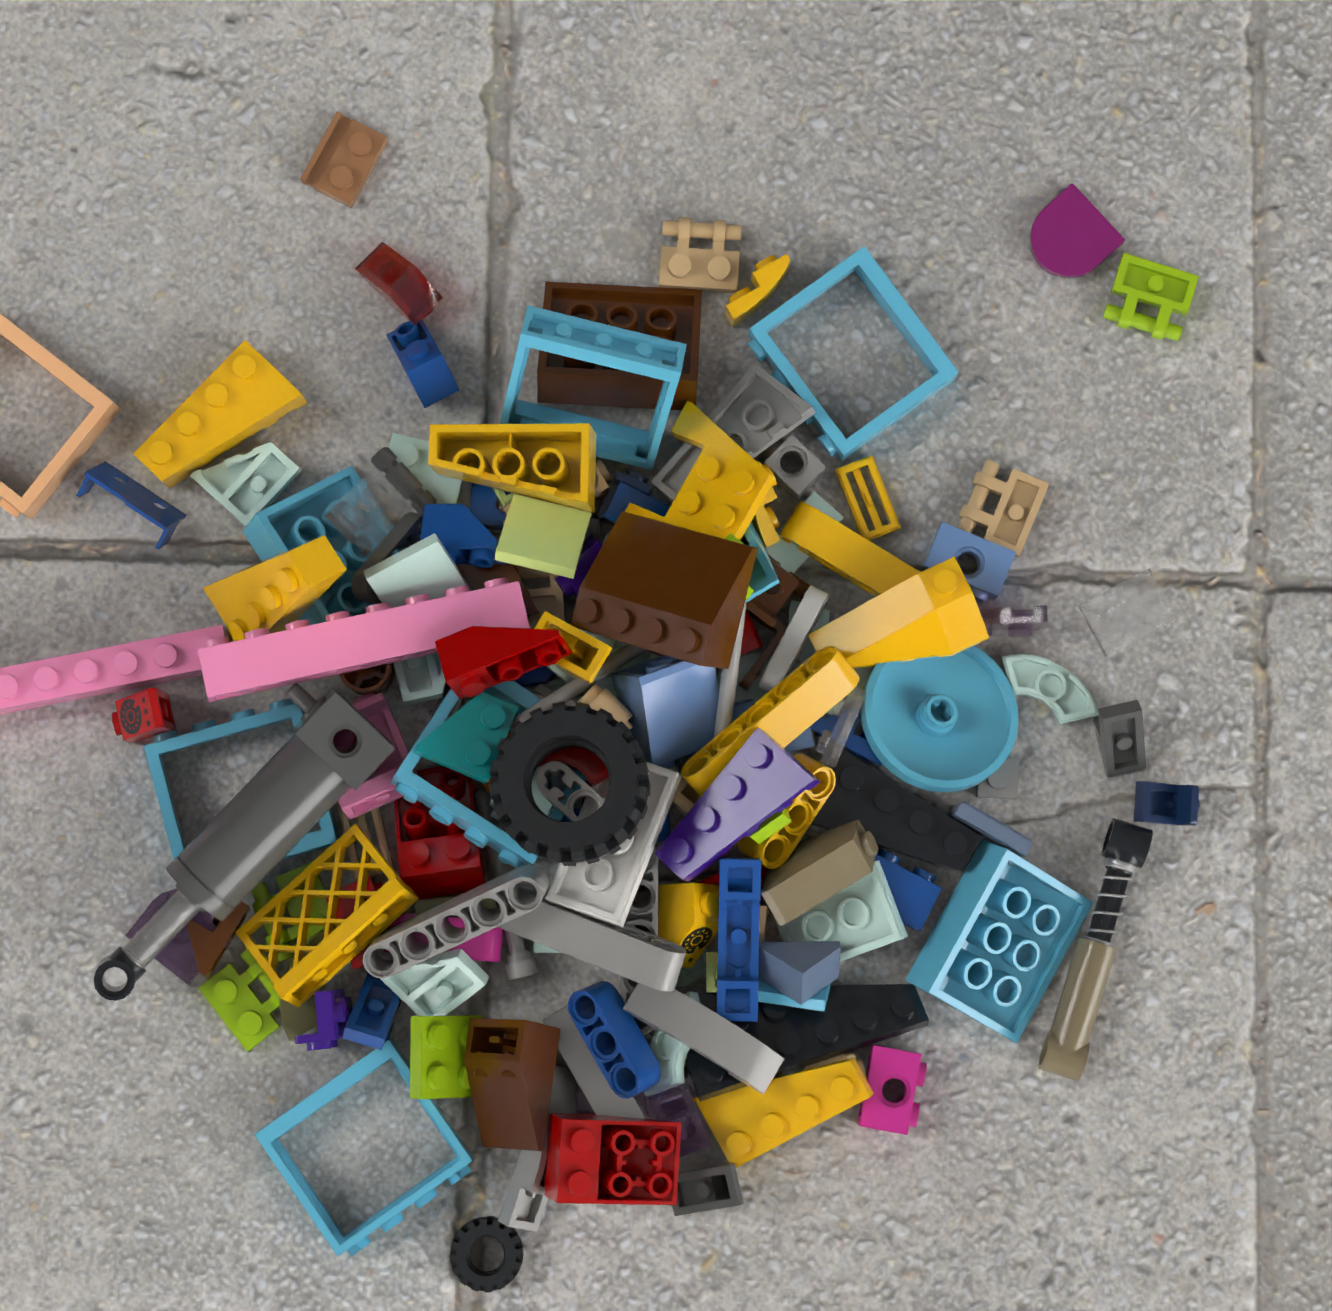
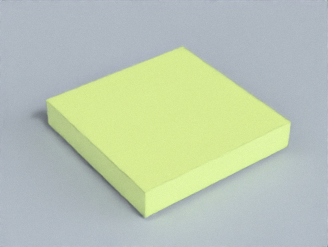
[494,494,592,579]

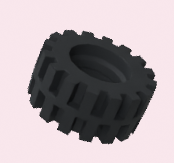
[449,1216,524,1293]

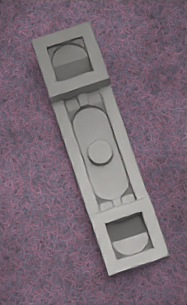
[623,983,784,1095]

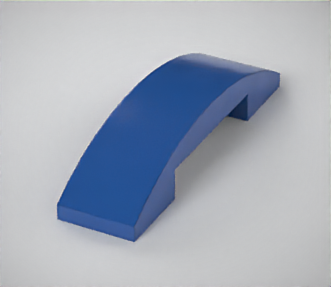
[717,858,761,1022]

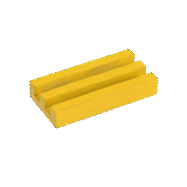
[834,455,901,541]

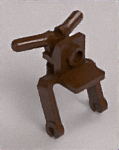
[739,555,828,691]

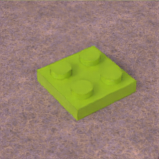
[410,1015,483,1099]

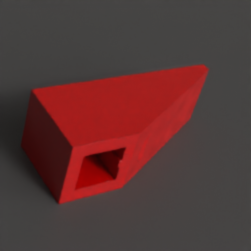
[435,626,573,700]

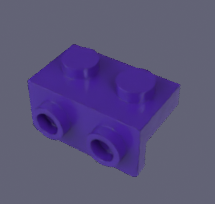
[295,989,353,1051]

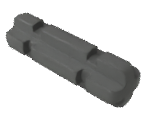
[371,447,437,515]

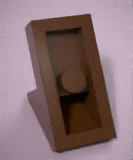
[187,902,251,979]

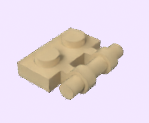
[659,217,742,293]
[958,459,1050,558]

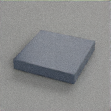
[948,801,1033,857]

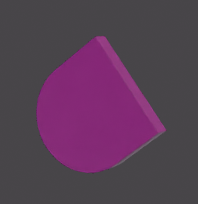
[1030,183,1125,277]

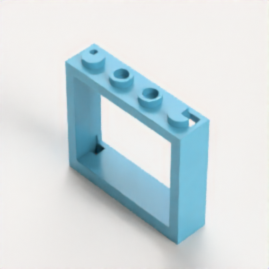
[747,246,959,462]
[500,305,687,470]
[390,681,586,868]
[144,698,340,860]
[254,1038,475,1256]

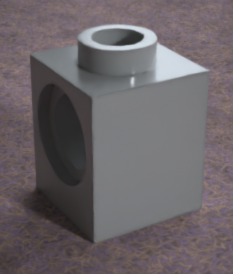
[763,434,826,501]

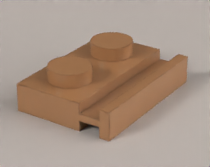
[300,111,388,209]

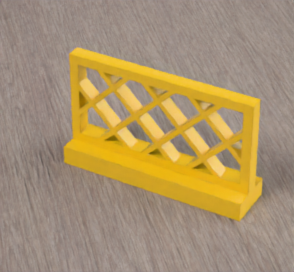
[235,824,419,1008]

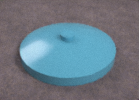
[860,646,1019,792]

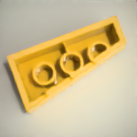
[133,340,308,489]
[203,535,347,641]

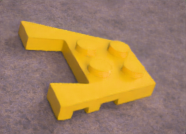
[625,401,774,541]

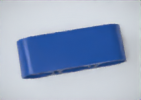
[568,981,661,1099]

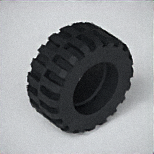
[489,702,651,866]

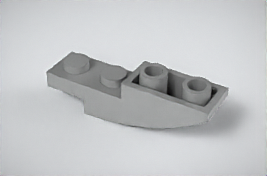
[498,1064,576,1232]

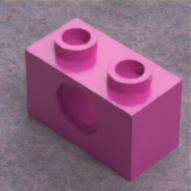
[857,1044,927,1135]

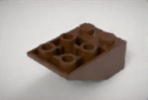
[464,1018,561,1152]

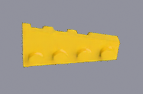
[694,1058,874,1168]

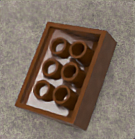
[537,281,702,411]
[571,511,758,669]

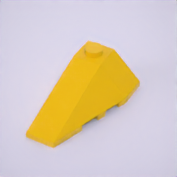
[808,557,989,668]

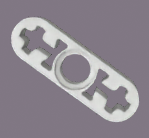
[759,585,829,692]
[536,761,635,855]

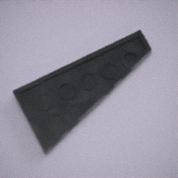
[675,984,929,1102]

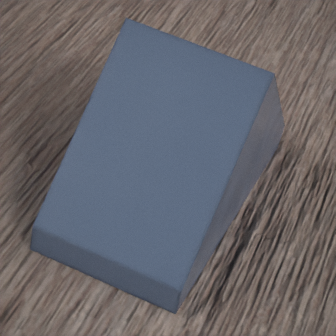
[758,941,841,1005]

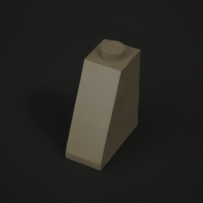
[761,819,878,926]

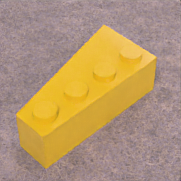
[428,423,596,513]

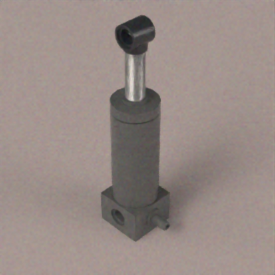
[94,683,395,1001]

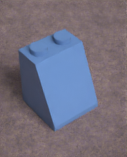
[611,655,719,769]

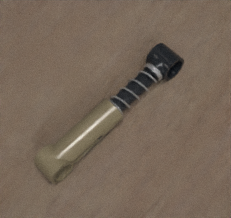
[1038,818,1153,1081]

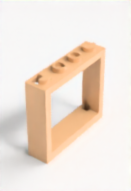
[0,314,121,520]

